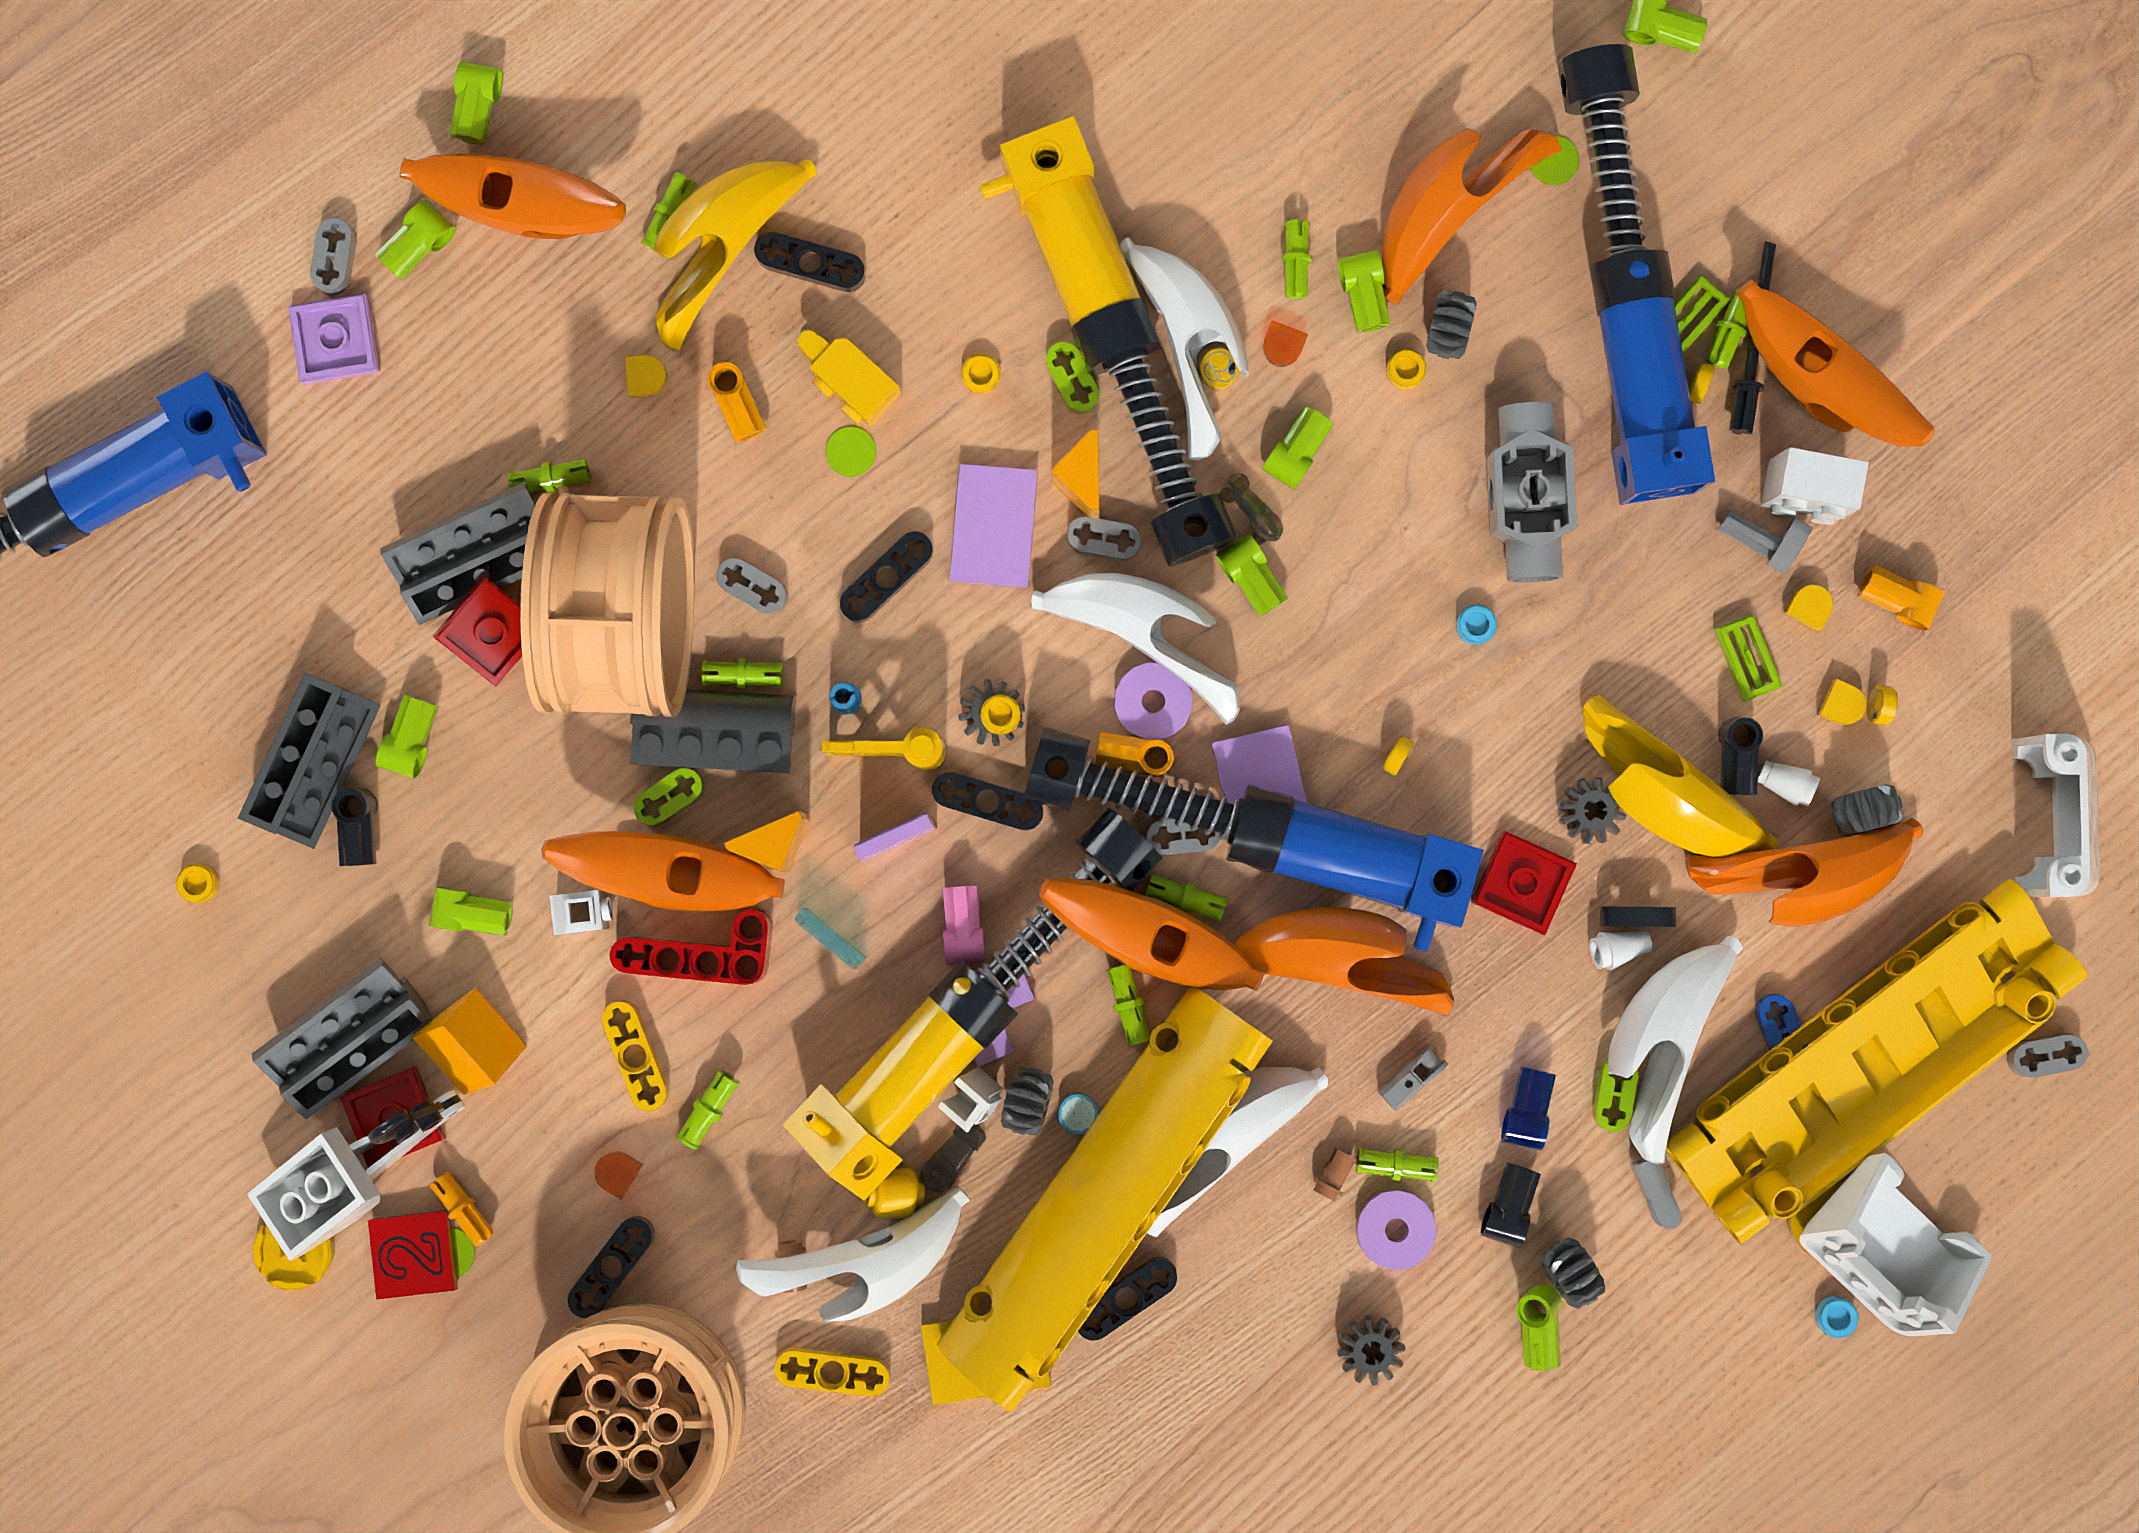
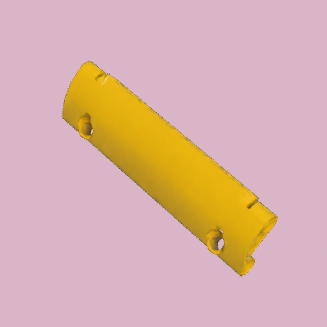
[1666,878,2088,1245]
[937,986,1273,1412]

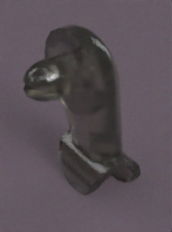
[1219,473,1283,546]
[921,1124,986,1192]

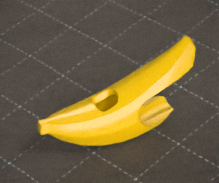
[653,158,817,352]
[1582,694,1778,858]

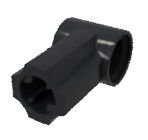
[1718,717,1763,795]
[331,788,378,866]
[1480,1162,1541,1248]

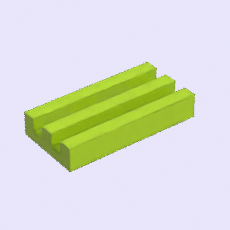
[1675,274,1731,353]
[1714,614,1783,702]

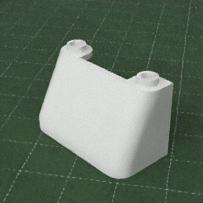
[2012,734,2100,897]
[1799,1153,1993,1336]

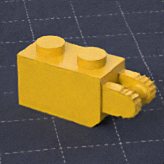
[797,329,902,427]

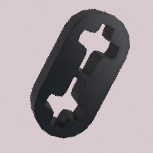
[1600,906,1676,927]

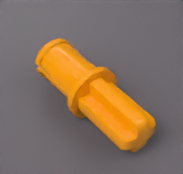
[429,1171,494,1247]

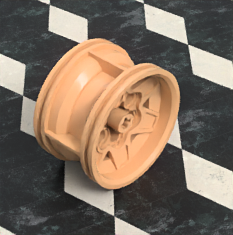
[521,493,695,717]
[503,1303,746,1533]

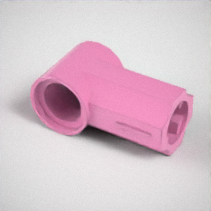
[943,885,986,965]

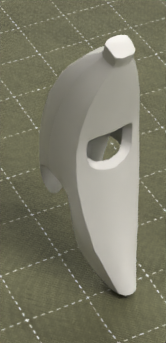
[1120,237,1249,461]
[1031,573,1240,725]
[1608,936,1743,1164]
[1147,1067,1328,1237]
[736,1185,970,1323]

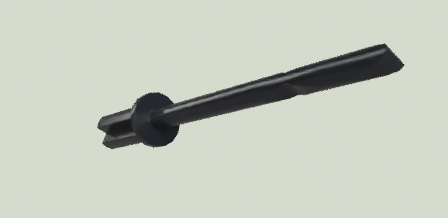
[1729,241,1776,435]

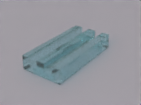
[794,908,868,969]

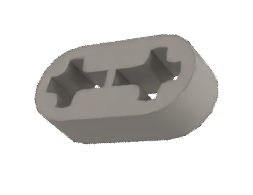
[310,218,356,295]
[1067,516,1141,561]
[717,558,788,615]
[1146,819,1220,855]
[2007,1034,2088,1078]

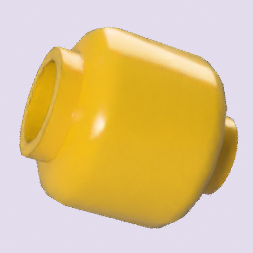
[864,1167,925,1219]

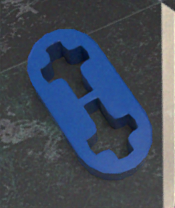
[1755,994,1808,1054]

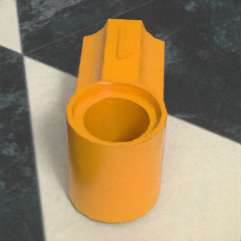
[707,362,767,443]
[1857,565,1945,631]
[1095,732,1174,777]

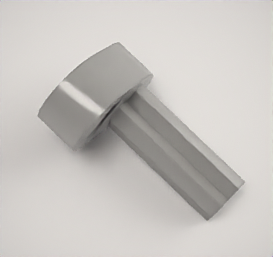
[1718,510,1813,574]

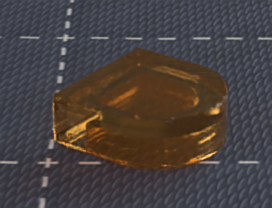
[1263,320,1308,367]
[594,1151,643,1200]

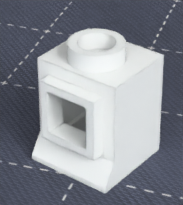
[549,890,613,935]
[938,1067,1004,1133]

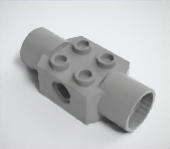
[1486,402,1577,583]

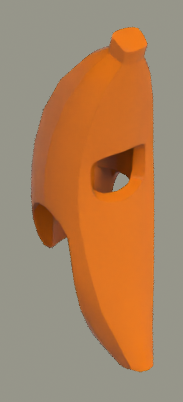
[1382,128,1562,305]
[399,153,626,239]
[1736,280,1935,447]
[1685,818,1923,927]
[541,831,785,911]
[1039,878,1264,991]
[1233,907,1454,1016]

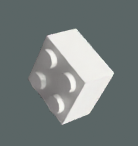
[1761,447,1869,525]

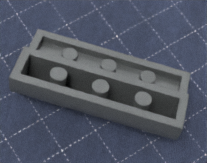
[380,482,536,625]
[238,673,381,849]
[630,690,797,774]
[252,958,433,1120]

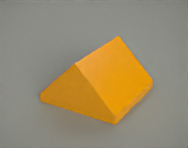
[1051,430,1099,518]
[724,811,810,872]
[412,987,527,1095]

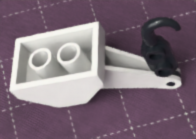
[247,1090,466,1261]

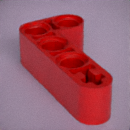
[609,909,773,985]

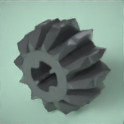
[1426,290,1477,359]
[958,679,1025,747]
[1558,777,1626,844]
[1831,784,1903,836]
[1001,1067,1054,1136]
[1542,1237,1605,1309]
[1337,1315,1406,1385]

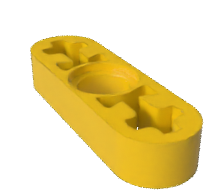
[601,1001,669,1111]
[774,1347,891,1397]

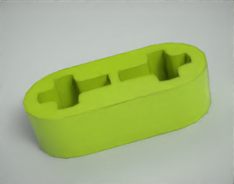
[1046,341,1099,414]
[634,768,704,826]
[1593,1058,1638,1132]

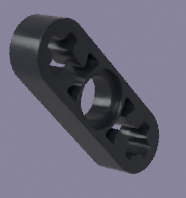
[754,232,866,292]
[840,531,933,623]
[932,772,1043,831]
[567,1216,655,1318]
[1078,1257,1177,1341]

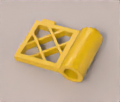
[821,727,947,771]

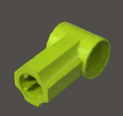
[1623,0,1708,54]
[449,61,503,145]
[375,200,456,281]
[1337,250,1390,333]
[1262,406,1334,490]
[1215,533,1288,618]
[375,695,439,779]
[429,887,513,935]
[1516,1283,1562,1371]

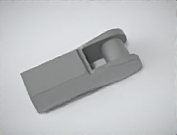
[1378,1045,1448,1112]
[1631,1158,1682,1229]

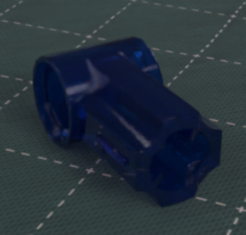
[1501,1066,1556,1151]

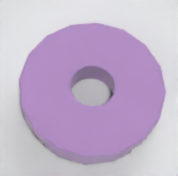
[1114,662,1192,740]
[1356,1189,1437,1270]

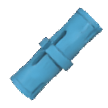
[830,683,862,715]

